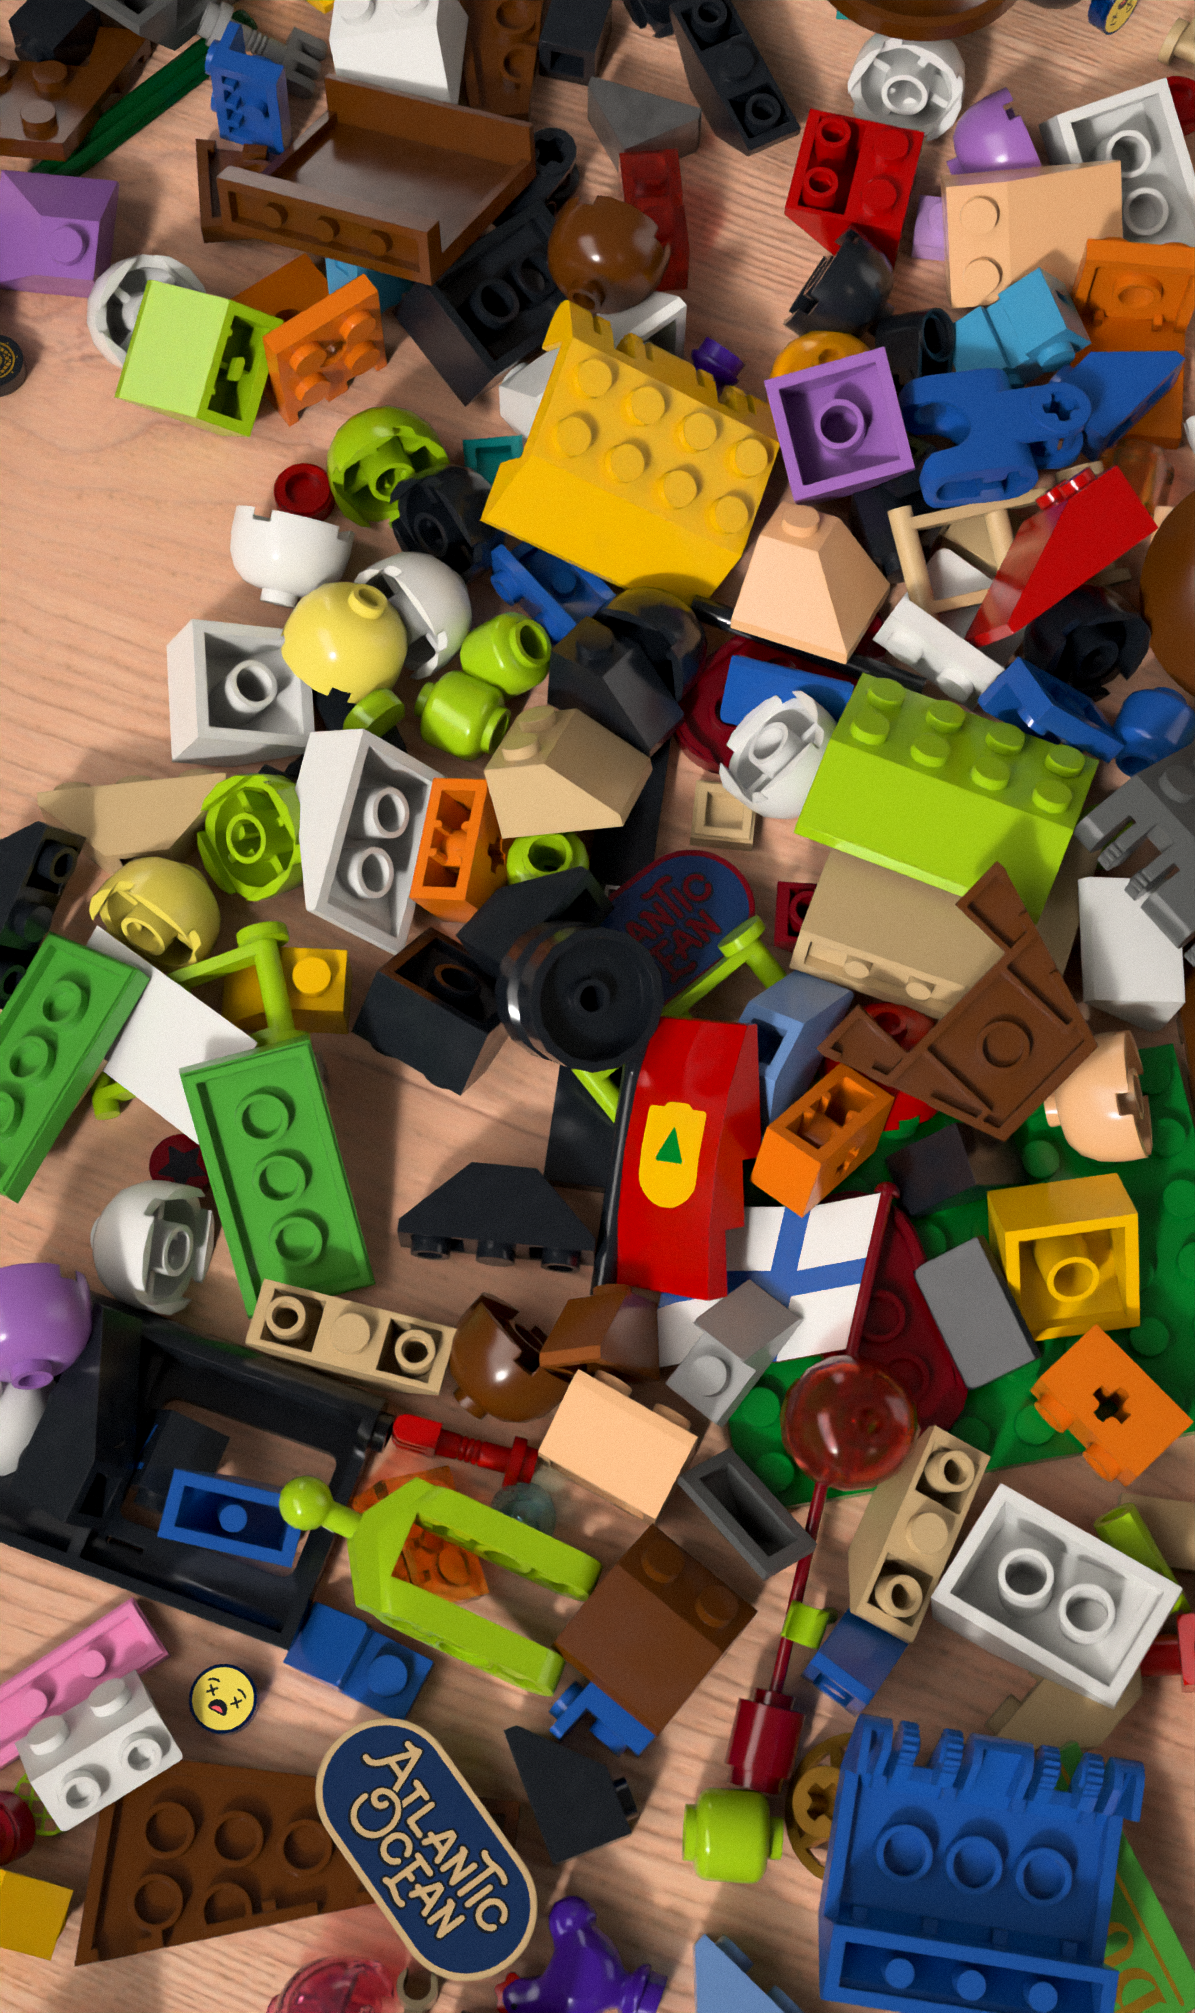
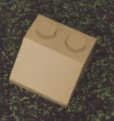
[484,706,653,839]

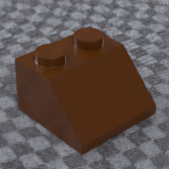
[550,1523,758,1737]

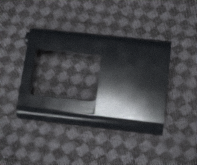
[0,1290,396,1651]

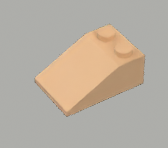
[941,159,1123,309]

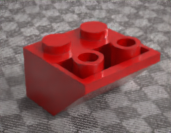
[784,108,925,270]

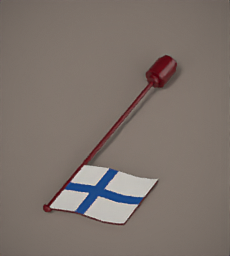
[657,1181,900,1795]

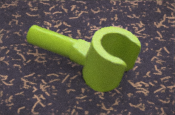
[780,1600,838,1650]

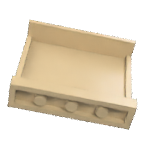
[789,834,1102,1020]

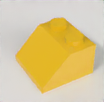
[987,1173,1140,1341]

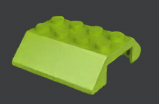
[794,673,1099,925]

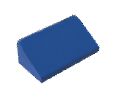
[720,655,854,726]

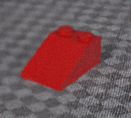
[964,465,1159,649]

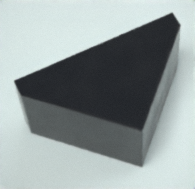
[884,1122,1030,1220]

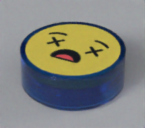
[1088,0,1139,35]
[189,1664,260,1736]

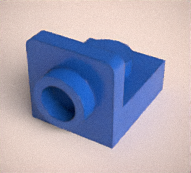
[549,1681,656,1758]

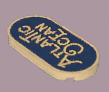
[315,1718,538,1981]

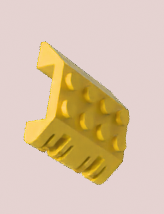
[480,300,780,607]

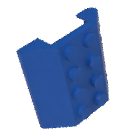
[818,1713,1145,2013]

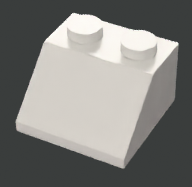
[329,0,468,105]
[166,619,315,767]

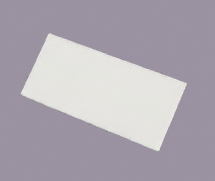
[86,925,258,1145]

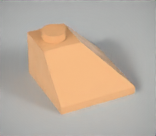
[731,501,890,664]

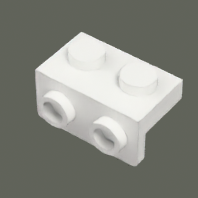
[15,1669,182,1831]

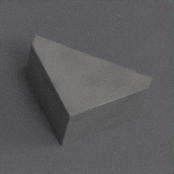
[588,76,702,182]

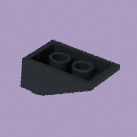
[391,199,568,407]

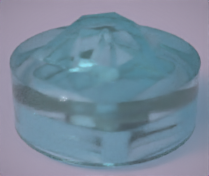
[490,1482,556,1537]

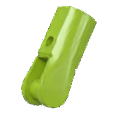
[1093,1502,1192,1616]

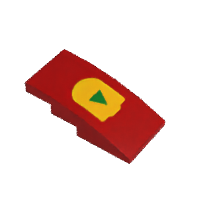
[617,1015,761,1301]

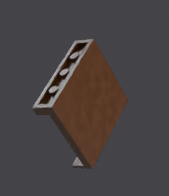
[216,73,536,286]

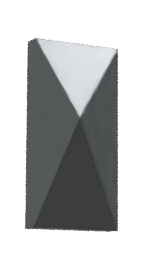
[677,1447,817,1581]

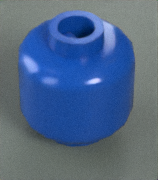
[1112,687,1195,778]

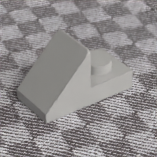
[665,1279,803,1427]

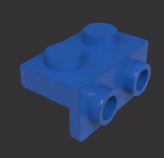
[490,541,616,648]

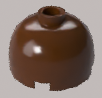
[547,195,671,315]
[448,1292,572,1423]

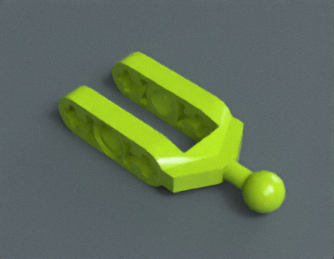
[279,1475,603,1696]

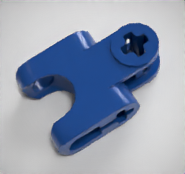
[898,368,1092,508]

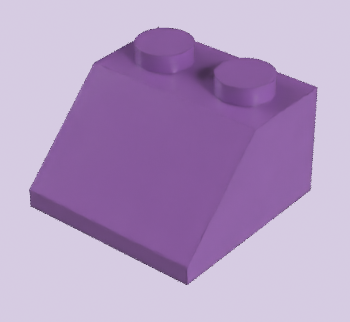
[764,347,915,506]

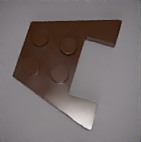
[0,26,152,162]
[816,861,1098,1142]

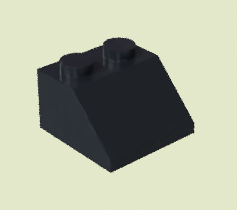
[351,926,509,1096]

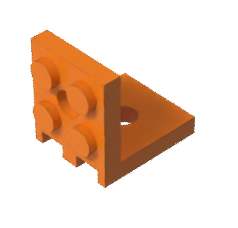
[1059,237,1195,450]
[230,253,387,427]

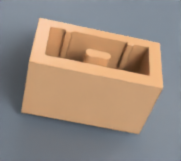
[538,1369,698,1526]

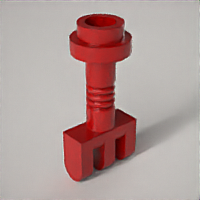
[391,1414,539,1490]

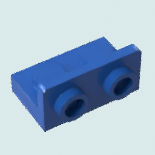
[205,21,293,155]
[977,656,1125,763]

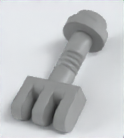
[197,1,328,99]

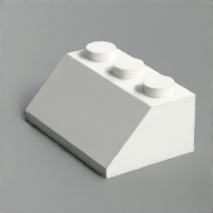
[499,291,687,444]

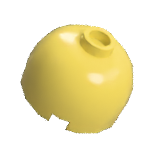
[281,582,408,704]
[89,857,221,973]

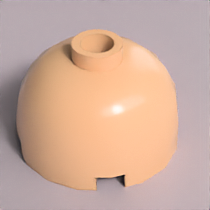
[1044,1030,1152,1162]

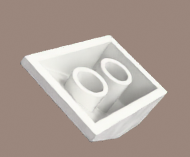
[1038,77,1195,247]
[295,729,448,955]
[931,1483,1183,1710]

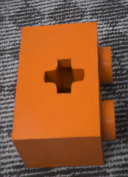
[409,778,516,923]
[749,1063,895,1218]
[1030,1324,1194,1488]

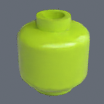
[460,612,552,702]
[414,670,511,762]
[506,832,589,885]
[682,1787,783,1884]

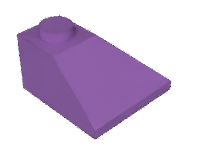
[0,170,119,298]

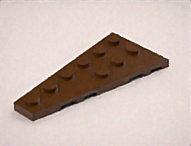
[74,1760,521,1967]

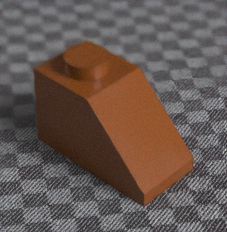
[539,1284,660,1385]

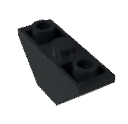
[669,0,801,157]
[0,821,86,1010]
[397,1162,596,1273]

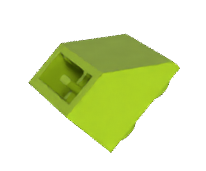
[114,280,284,437]

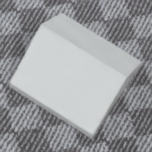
[1078,877,1185,1032]

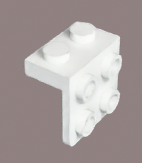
[873,548,1028,711]

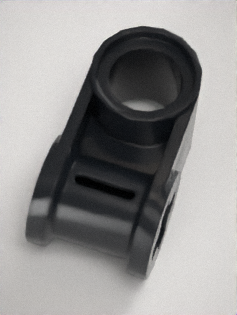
[491,127,580,227]
[875,308,956,398]

